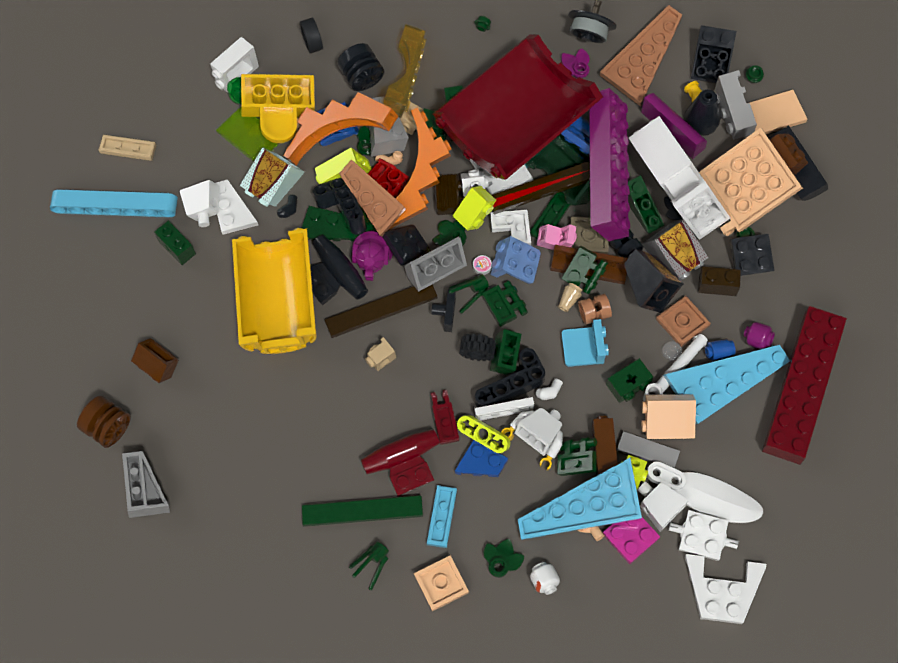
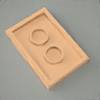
[749,90,807,134]

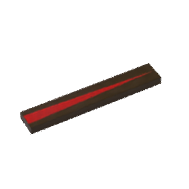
[492,161,590,215]

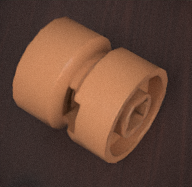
[578,294,612,325]

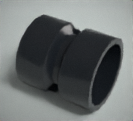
[609,229,644,258]

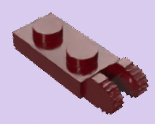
[431,390,459,445]

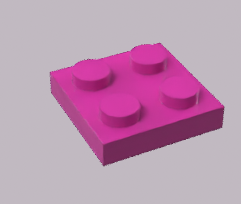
[603,517,660,564]

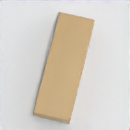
[99,135,157,161]

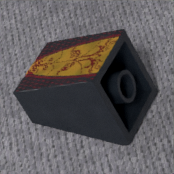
[624,249,684,313]

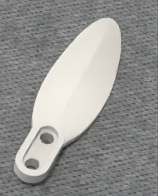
[647,462,763,523]

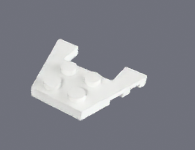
[685,554,766,624]

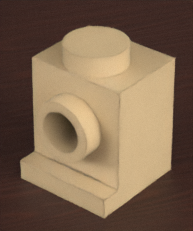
[365,337,396,371]

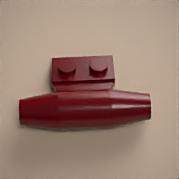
[361,429,440,496]

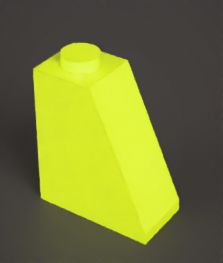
[315,148,372,184]

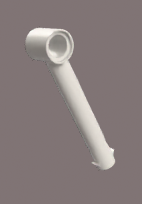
[643,334,708,401]

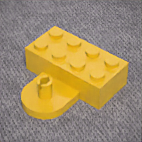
[241,74,315,143]

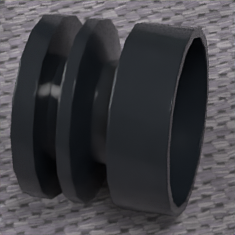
[338,43,384,91]

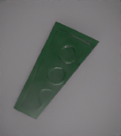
[301,206,377,242]

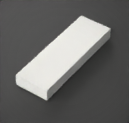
[475,397,534,421]

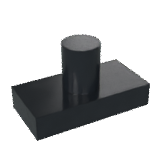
[431,289,456,332]

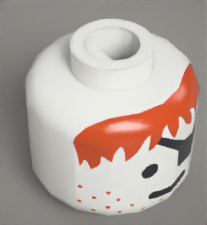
[530,562,560,595]

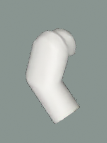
[536,379,563,400]

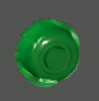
[227,77,241,104]

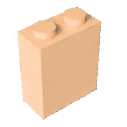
[641,394,696,439]

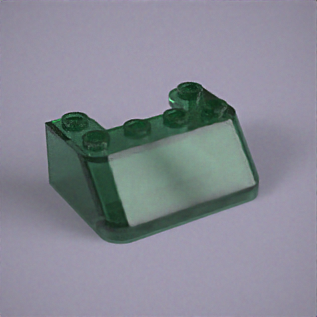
[526,134,590,206]

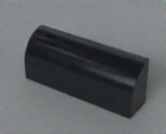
[768,125,828,201]

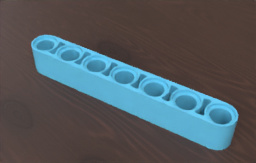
[50,190,178,217]

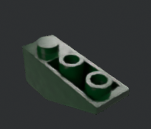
[628,175,665,234]

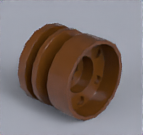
[77,396,131,448]

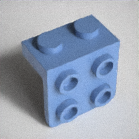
[491,236,541,284]

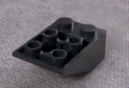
[691,25,737,83]

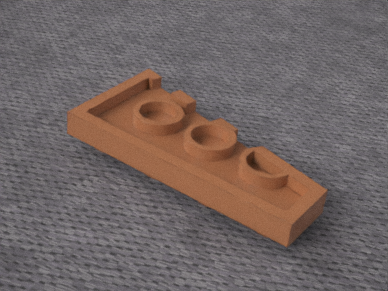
[339,159,406,237]

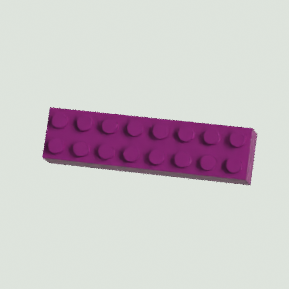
[590,88,630,241]

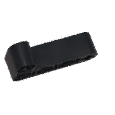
[313,178,367,235]
[475,348,545,408]

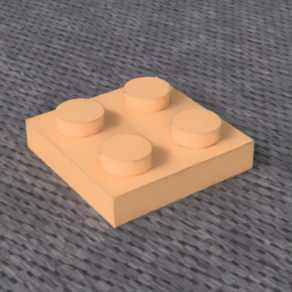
[414,555,469,612]

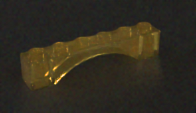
[383,24,427,118]

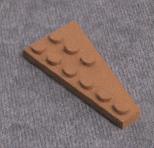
[600,5,682,106]

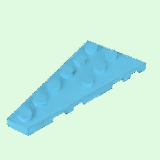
[663,345,790,424]
[518,458,642,540]

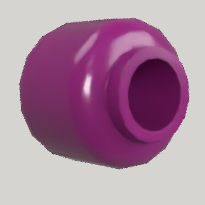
[744,322,775,349]

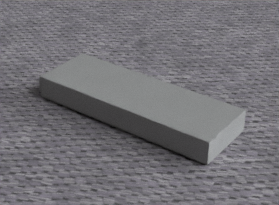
[617,431,680,468]

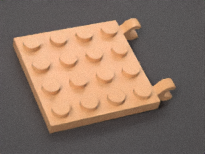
[699,128,803,236]

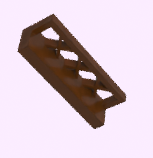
[550,245,628,285]

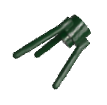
[449,274,489,314]
[349,542,389,591]

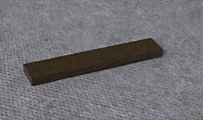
[325,284,438,338]

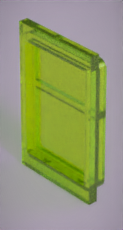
[216,107,279,162]

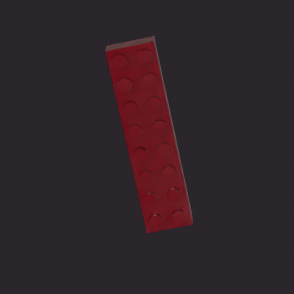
[762,306,847,465]

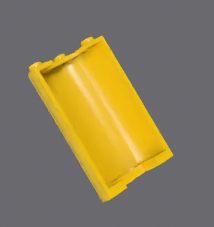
[232,228,316,354]

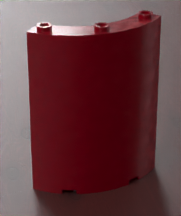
[433,34,603,180]

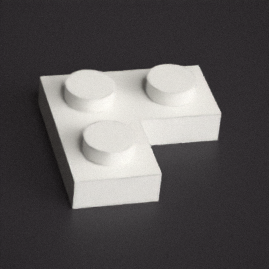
[490,210,531,246]

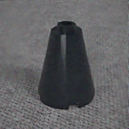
[684,89,720,136]

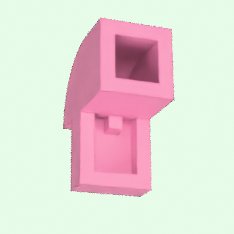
[537,224,577,250]

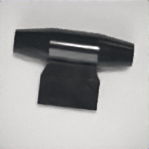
[311,235,368,305]

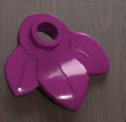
[561,48,590,78]

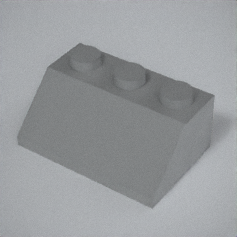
[404,237,467,292]

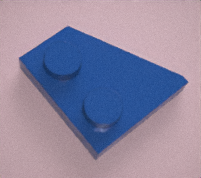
[455,440,508,477]

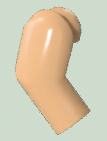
[375,151,403,165]
[578,526,605,541]

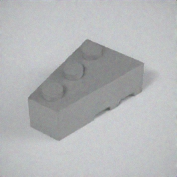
[714,70,757,140]
[369,96,409,157]
[122,451,170,518]

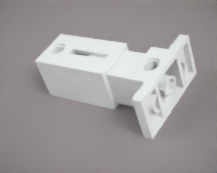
[629,116,730,240]

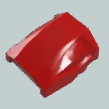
[368,158,410,198]

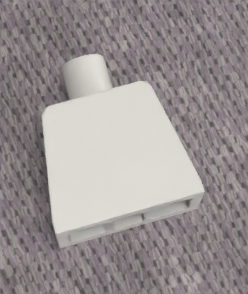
[180,180,220,227]
[638,481,689,532]

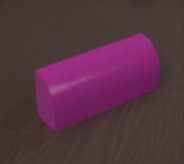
[641,93,707,159]

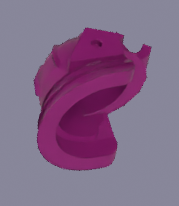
[352,231,393,281]

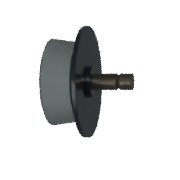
[568,0,617,43]

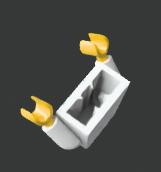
[501,408,563,471]

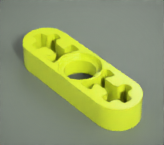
[457,415,510,453]

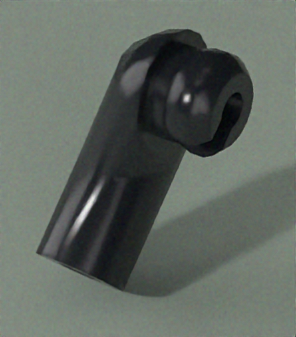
[277,195,298,218]

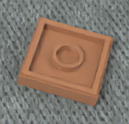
[656,296,711,347]

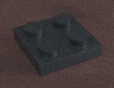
[382,225,431,266]
[730,234,775,276]

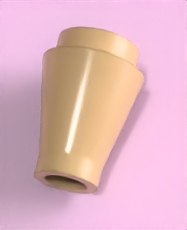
[558,283,582,312]

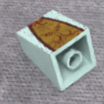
[240,148,305,207]

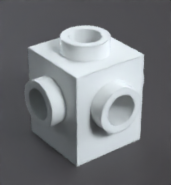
[461,170,488,197]

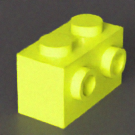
[453,186,496,230]

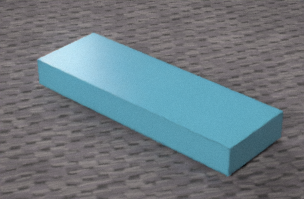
[427,485,457,548]

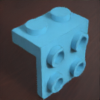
[562,319,609,367]

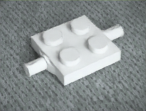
[668,510,739,561]

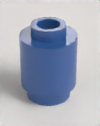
[705,339,736,361]

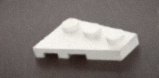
[216,180,258,235]

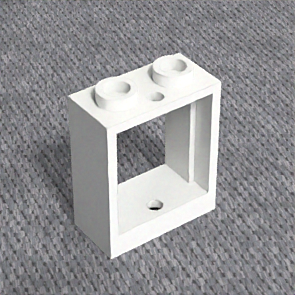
[210,37,259,92]

